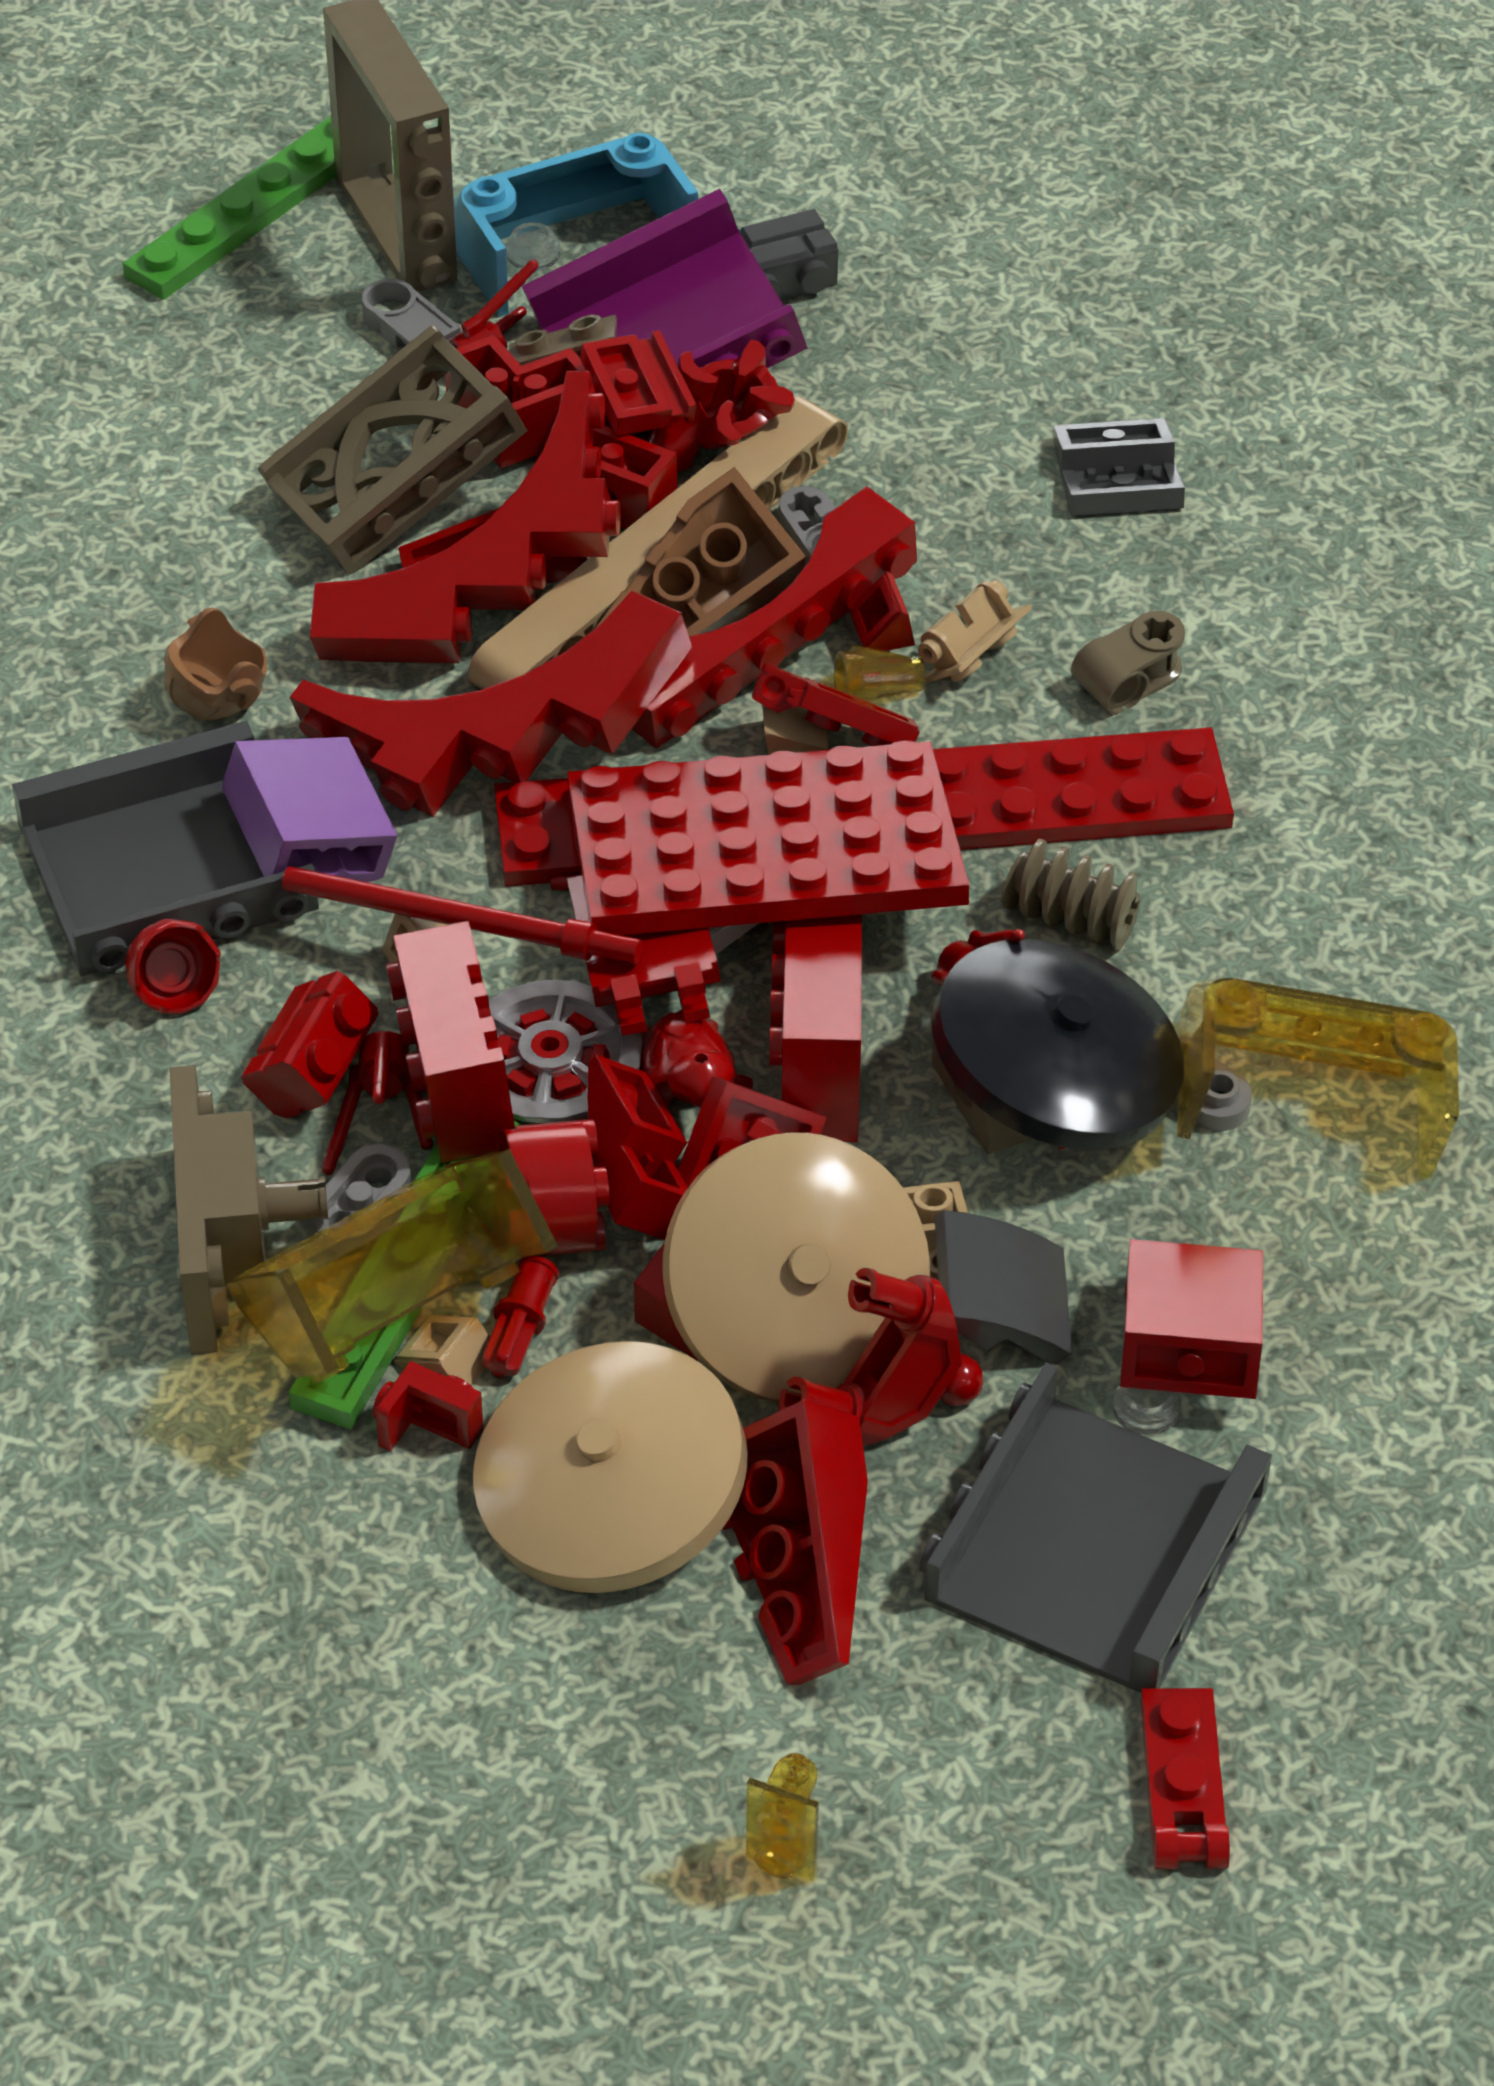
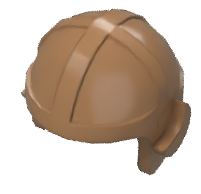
[164,607,267,722]

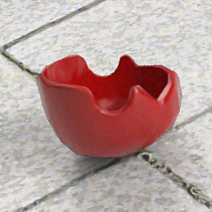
[125,918,221,1014]

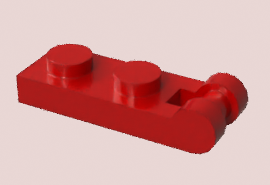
[1140,1688,1230,1869]

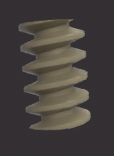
[1001,839,1140,950]

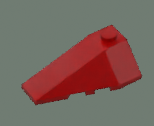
[722,1400,868,1685]

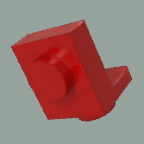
[372,1361,484,1452]

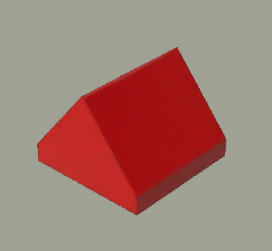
[849,571,915,654]

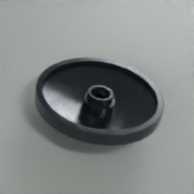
[931,939,1185,1150]

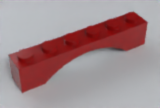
[632,486,917,749]

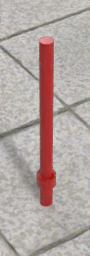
[282,866,643,964]

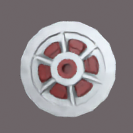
[489,980,643,1123]

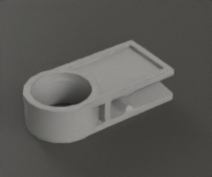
[362,279,461,351]

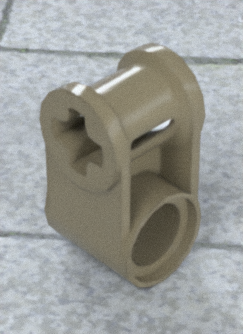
[1070,611,1185,715]

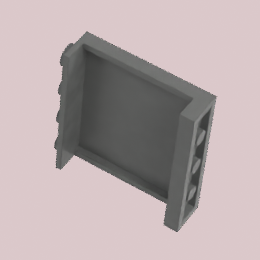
[12,720,319,977]

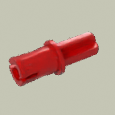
[482,1255,559,1379]

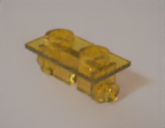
[746,1753,819,1882]

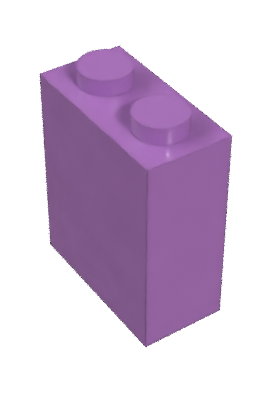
[222,737,398,882]

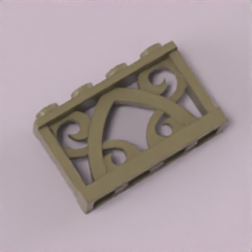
[258,325,528,575]

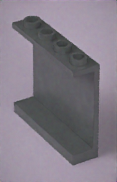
[919,1362,1272,1693]

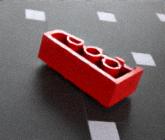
[769,914,862,1143]

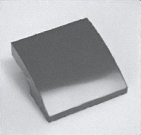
[1053,418,1185,516]
[934,1210,1072,1364]

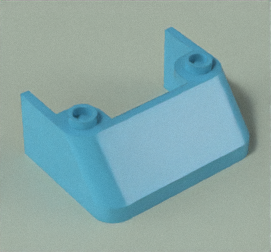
[454,133,698,317]

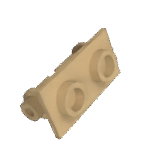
[918,580,1032,683]

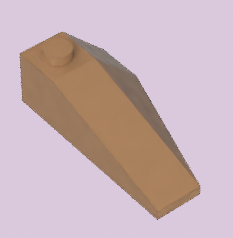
[596,467,806,636]

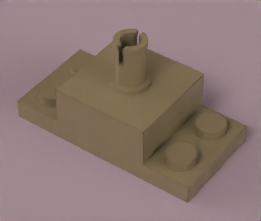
[169,1065,328,1354]

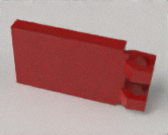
[567,876,721,1036]

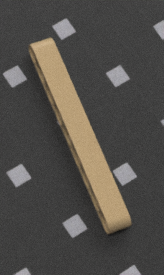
[468,396,848,690]

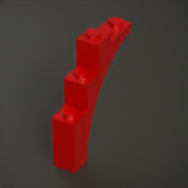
[310,371,621,663]
[289,591,692,817]

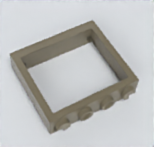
[323,0,458,292]

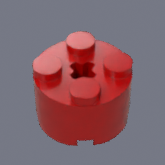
[496,1119,610,1258]

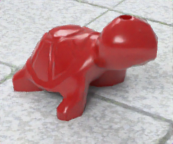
[643,339,795,473]
[640,1010,753,1108]

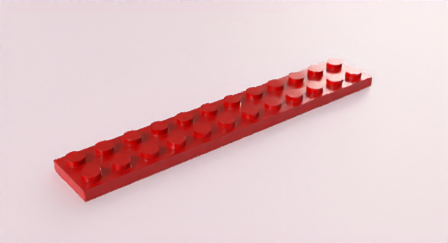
[494,727,1234,887]

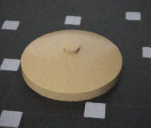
[663,1133,930,1403]
[473,1341,748,1593]

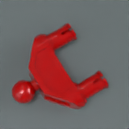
[779,1268,984,1446]

